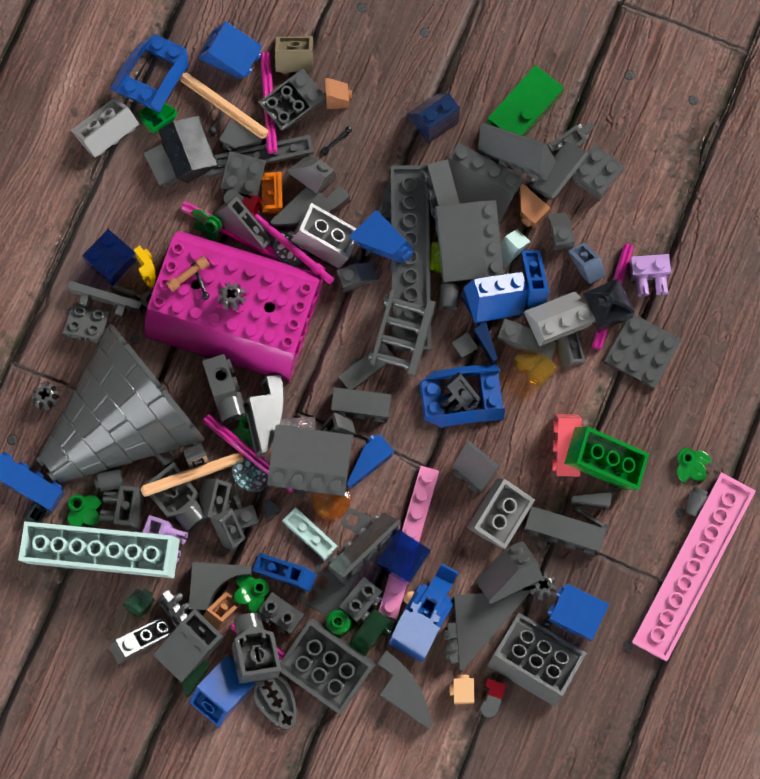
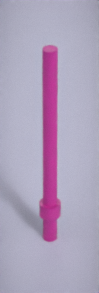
[254,214,334,284]

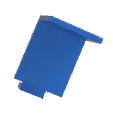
[388,564,458,662]

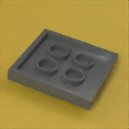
[604,314,681,390]

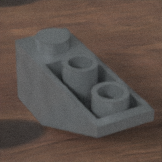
[109,616,173,665]

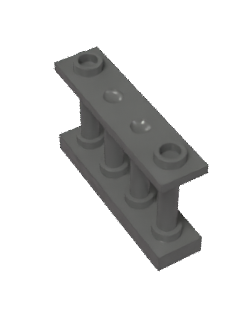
[368,290,436,378]

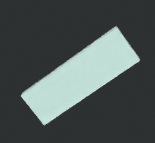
[282,507,338,561]

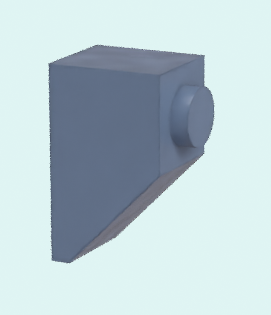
[568,242,606,284]

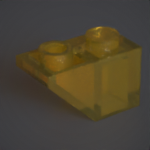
[513,354,558,387]

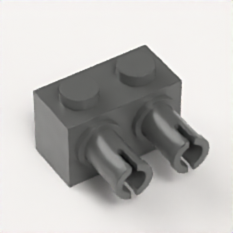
[99,486,145,531]
[339,577,383,624]
[258,593,305,636]

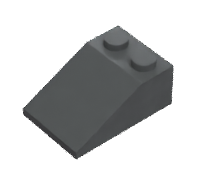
[452,441,499,494]
[476,541,543,604]

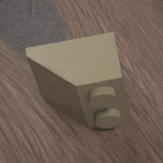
[275,36,313,74]

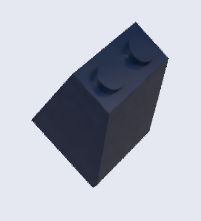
[407,93,460,143]

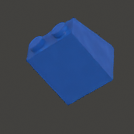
[197,21,262,80]
[349,210,415,263]
[189,656,257,728]

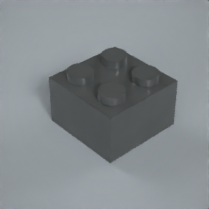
[570,144,625,201]

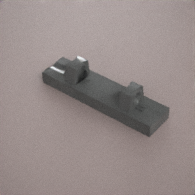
[67,281,144,318]

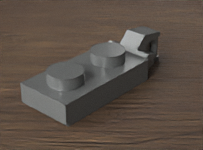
[547,122,595,155]

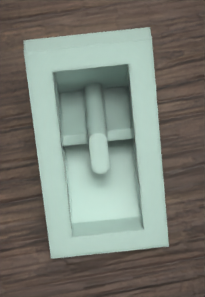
[501,229,531,268]

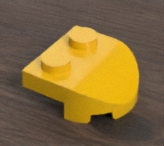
[134,245,158,290]

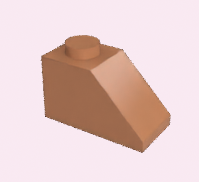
[325,78,352,109]
[519,183,550,229]
[203,592,241,632]

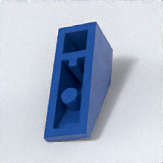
[521,250,549,307]
[347,434,394,490]
[252,553,317,592]

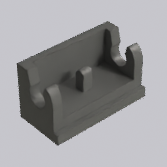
[144,143,181,188]

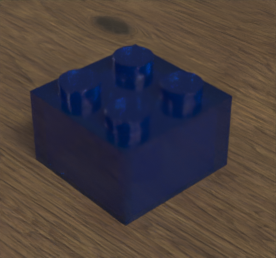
[82,229,137,286]
[377,529,431,586]

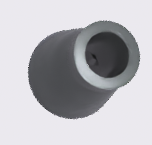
[685,486,708,517]

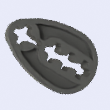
[254,676,297,730]

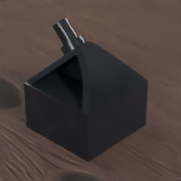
[582,278,635,333]

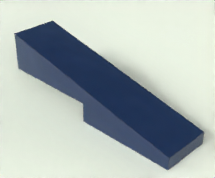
[461,291,497,365]

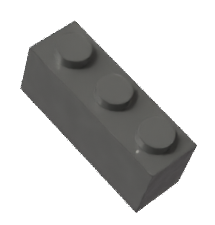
[331,387,391,423]

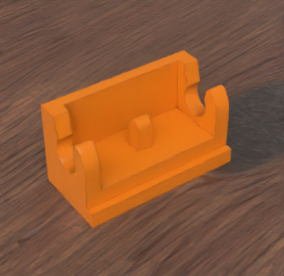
[261,172,283,214]

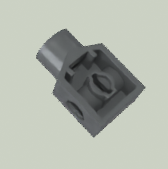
[202,354,248,424]
[145,462,208,533]
[231,613,281,684]

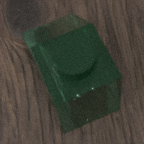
[122,588,156,620]
[349,609,391,656]
[182,660,211,698]

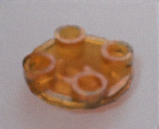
[312,490,350,521]

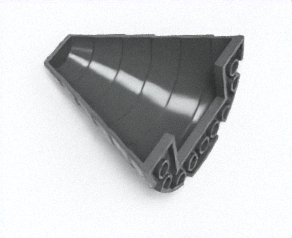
[36,324,205,484]

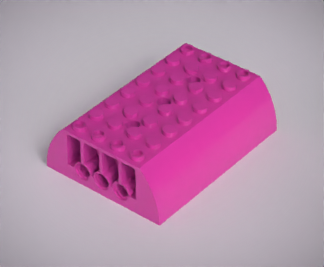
[145,231,325,383]

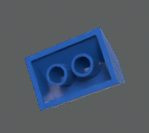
[464,272,528,323]

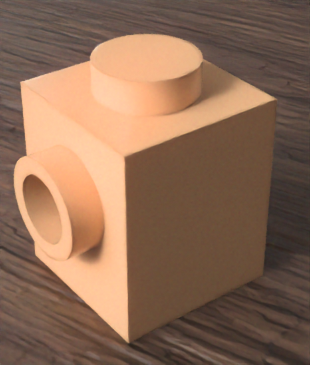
[450,675,474,704]

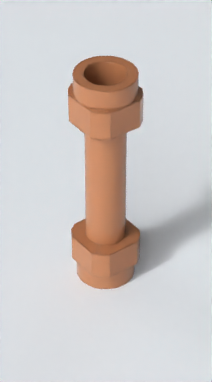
[166,256,210,292]

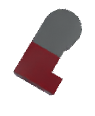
[224,190,263,216]
[480,679,506,719]

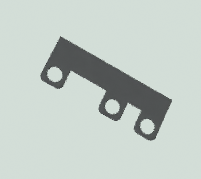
[299,508,372,616]

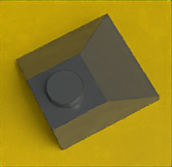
[287,156,336,194]

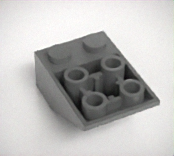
[259,68,326,131]
[154,609,224,683]

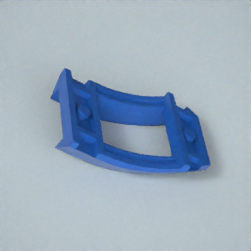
[110,34,189,113]
[419,364,506,428]

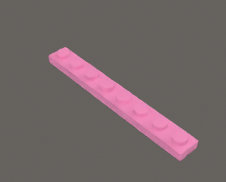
[378,466,439,620]

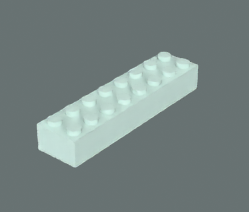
[18,522,180,578]

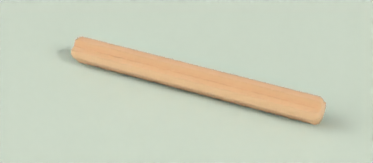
[180,73,269,139]
[141,452,244,497]

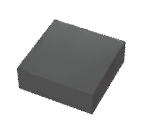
[452,332,478,359]

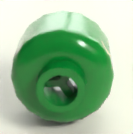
[325,610,351,637]

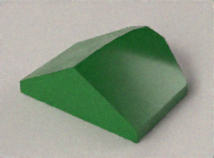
[136,103,178,133]

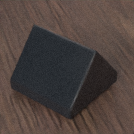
[265,499,281,522]
[22,501,47,523]

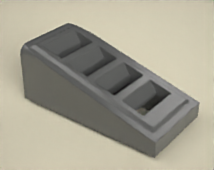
[570,492,612,510]

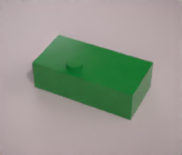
[487,65,564,137]
[564,426,649,490]

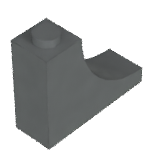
[189,562,252,616]

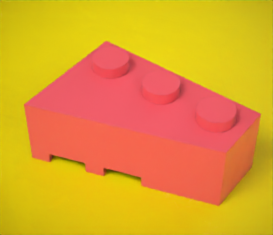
[552,414,582,477]

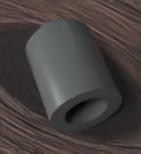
[438,282,459,311]
[94,469,124,492]

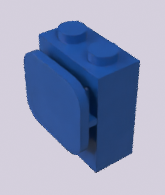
[547,583,609,642]

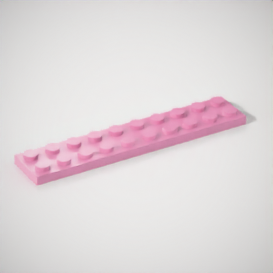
[631,472,756,662]

